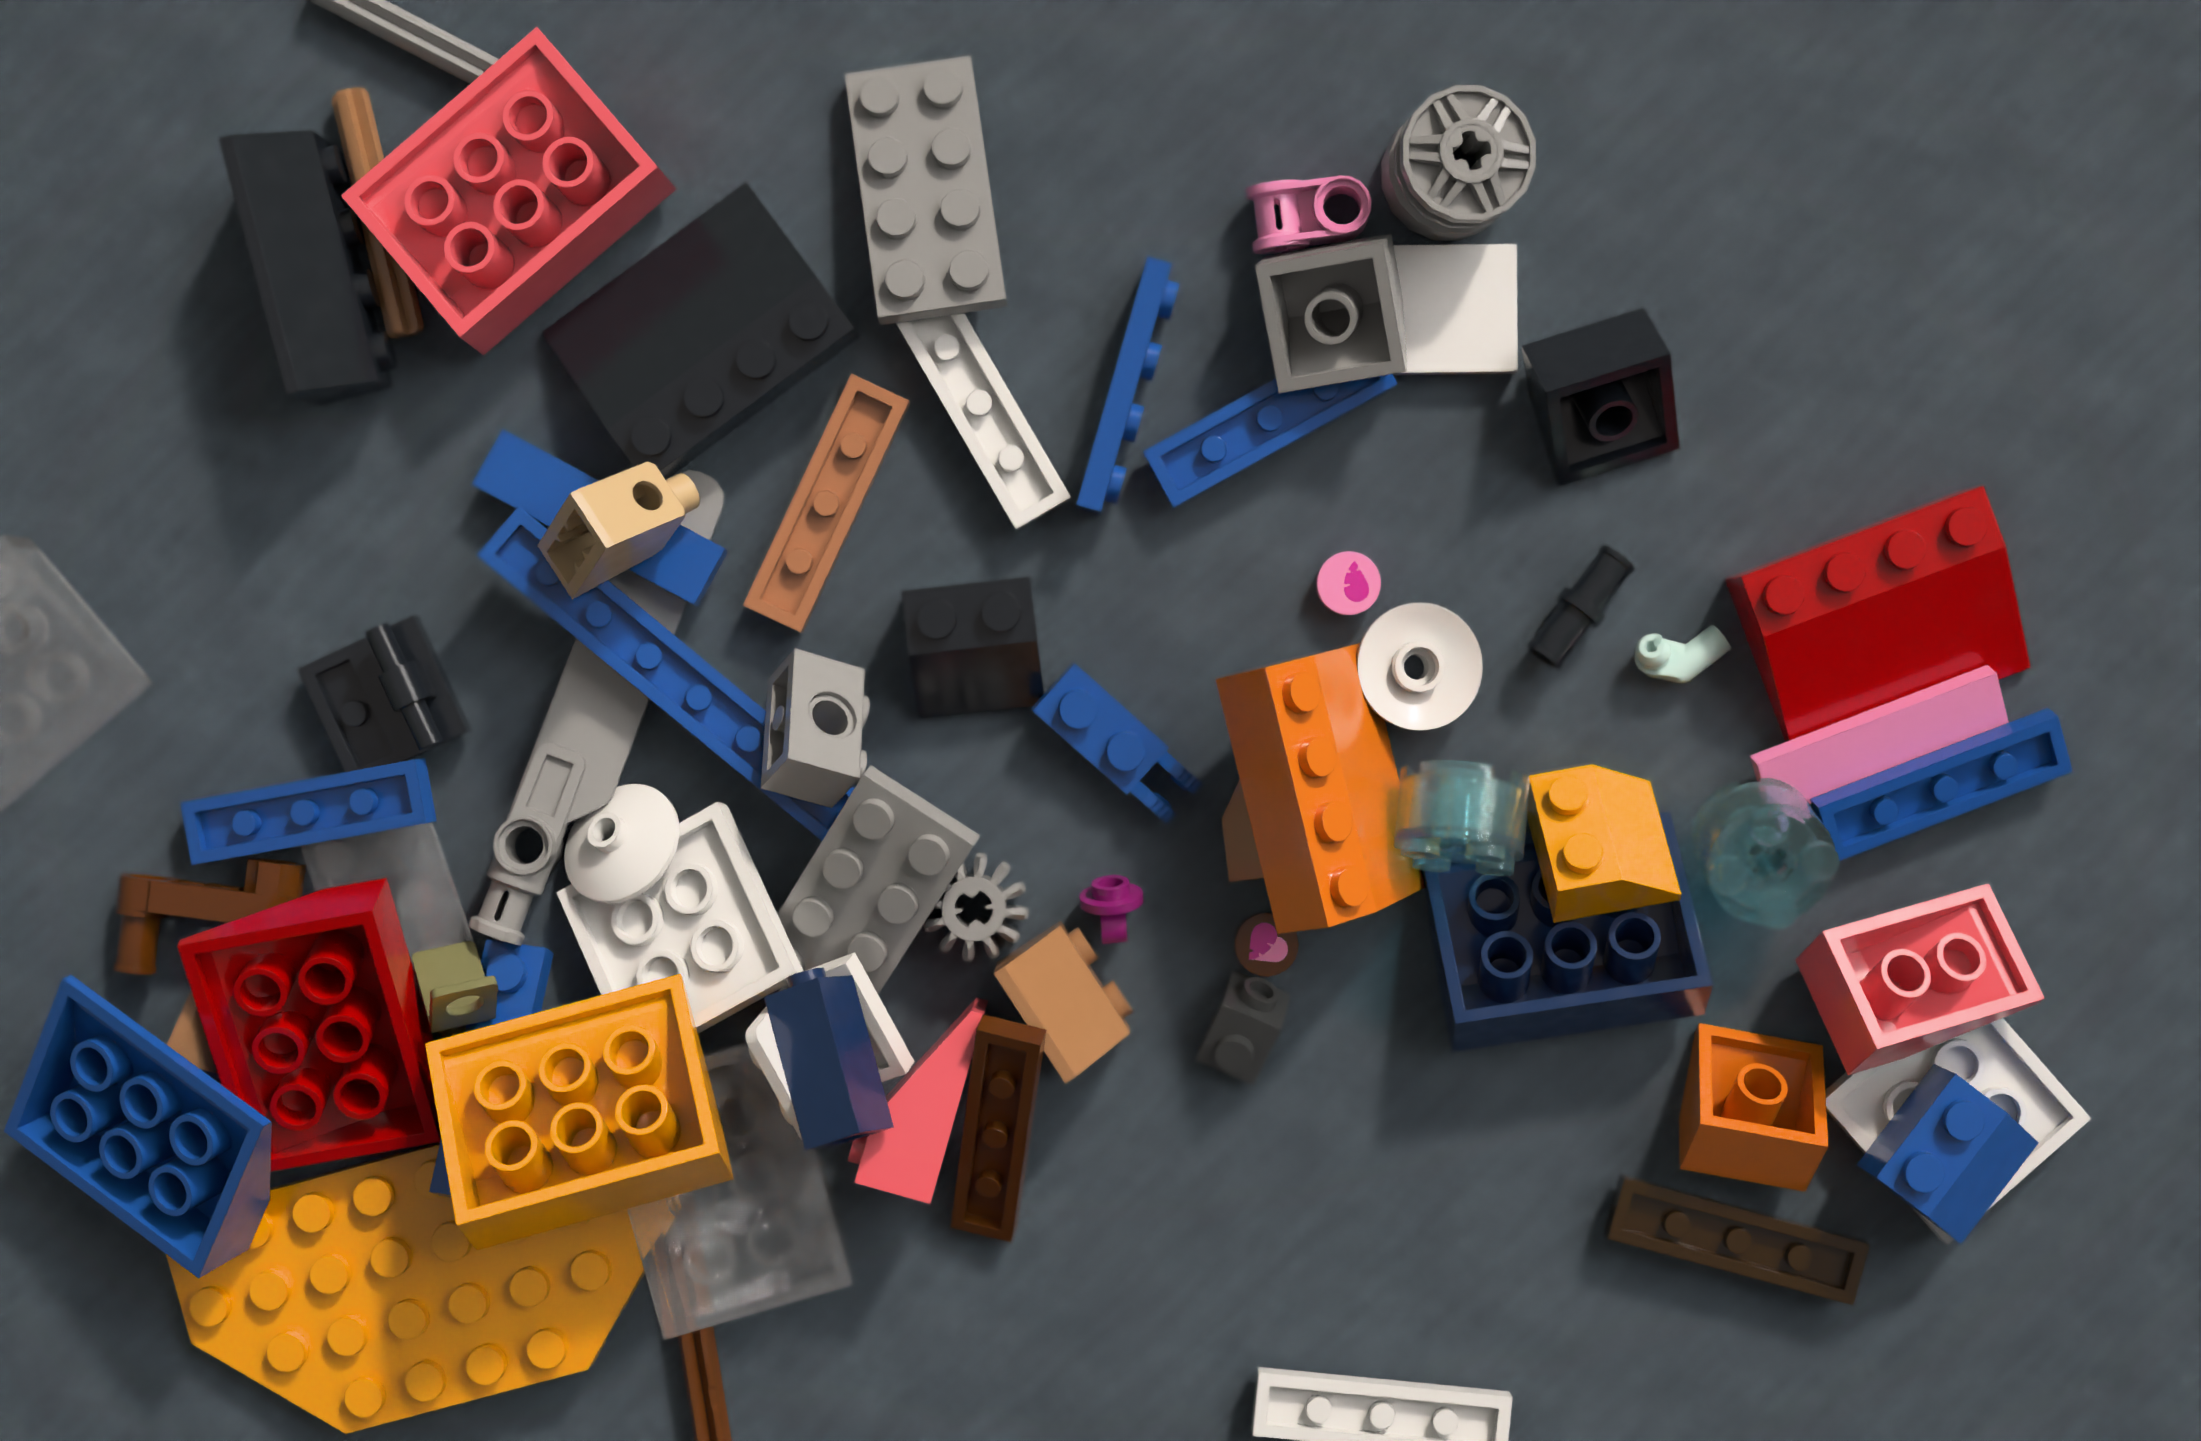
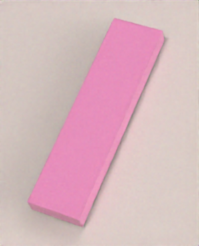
[1750,665,2009,818]

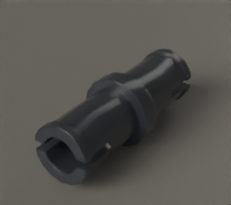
[1526,545,1635,671]

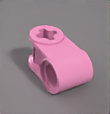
[1246,175,1372,254]

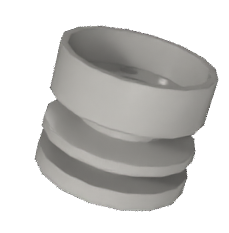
[1381,85,1536,241]

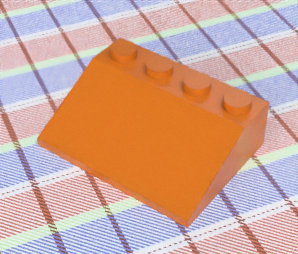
[1215,643,1425,934]

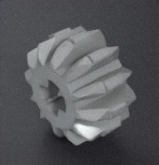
[923,852,1029,962]

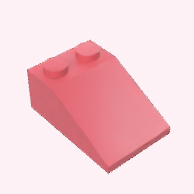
[1795,883,2045,1075]
[848,997,988,1204]

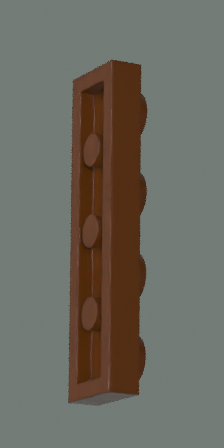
[950,1014,1047,1243]

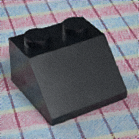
[1522,307,1680,487]
[901,576,1044,719]

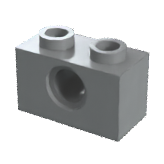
[761,648,870,808]

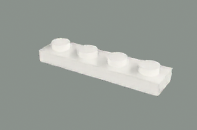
[896,313,1071,531]
[1251,1367,1513,1441]

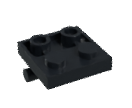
[297,615,472,772]

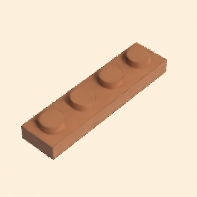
[743,373,910,633]

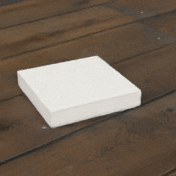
[1393,244,1518,375]

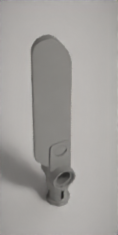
[467,470,725,946]

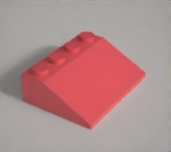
[341,27,676,356]

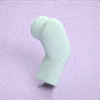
[1635,625,1731,683]

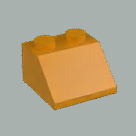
[1525,764,1681,923]

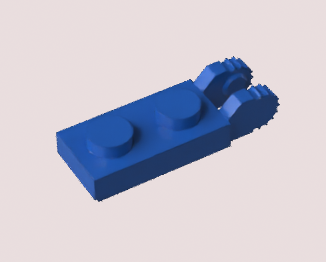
[1031,662,1203,824]

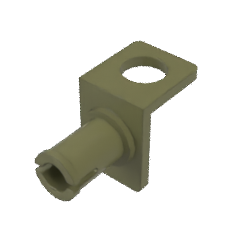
[412,941,498,1037]

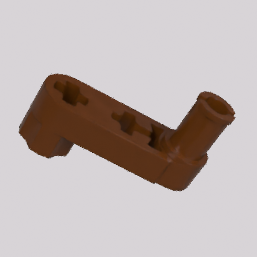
[113,858,307,975]

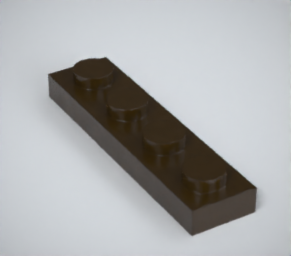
[1603,1174,1870,1306]

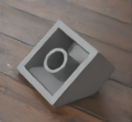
[1255,233,1407,393]

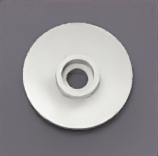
[1357,602,1483,730]
[564,784,680,904]

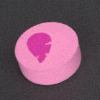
[1316,551,1381,615]

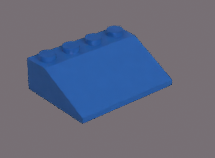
[4,975,272,1278]

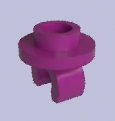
[1079,875,1144,944]

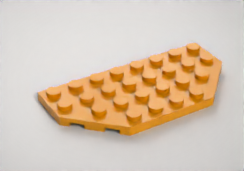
[166,1142,680,1434]

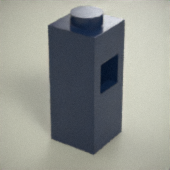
[764,968,894,1151]

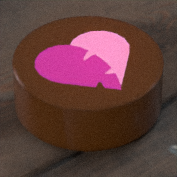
[1234,911,1299,977]

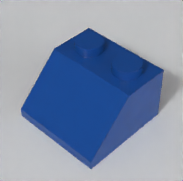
[1857,1064,2039,1244]

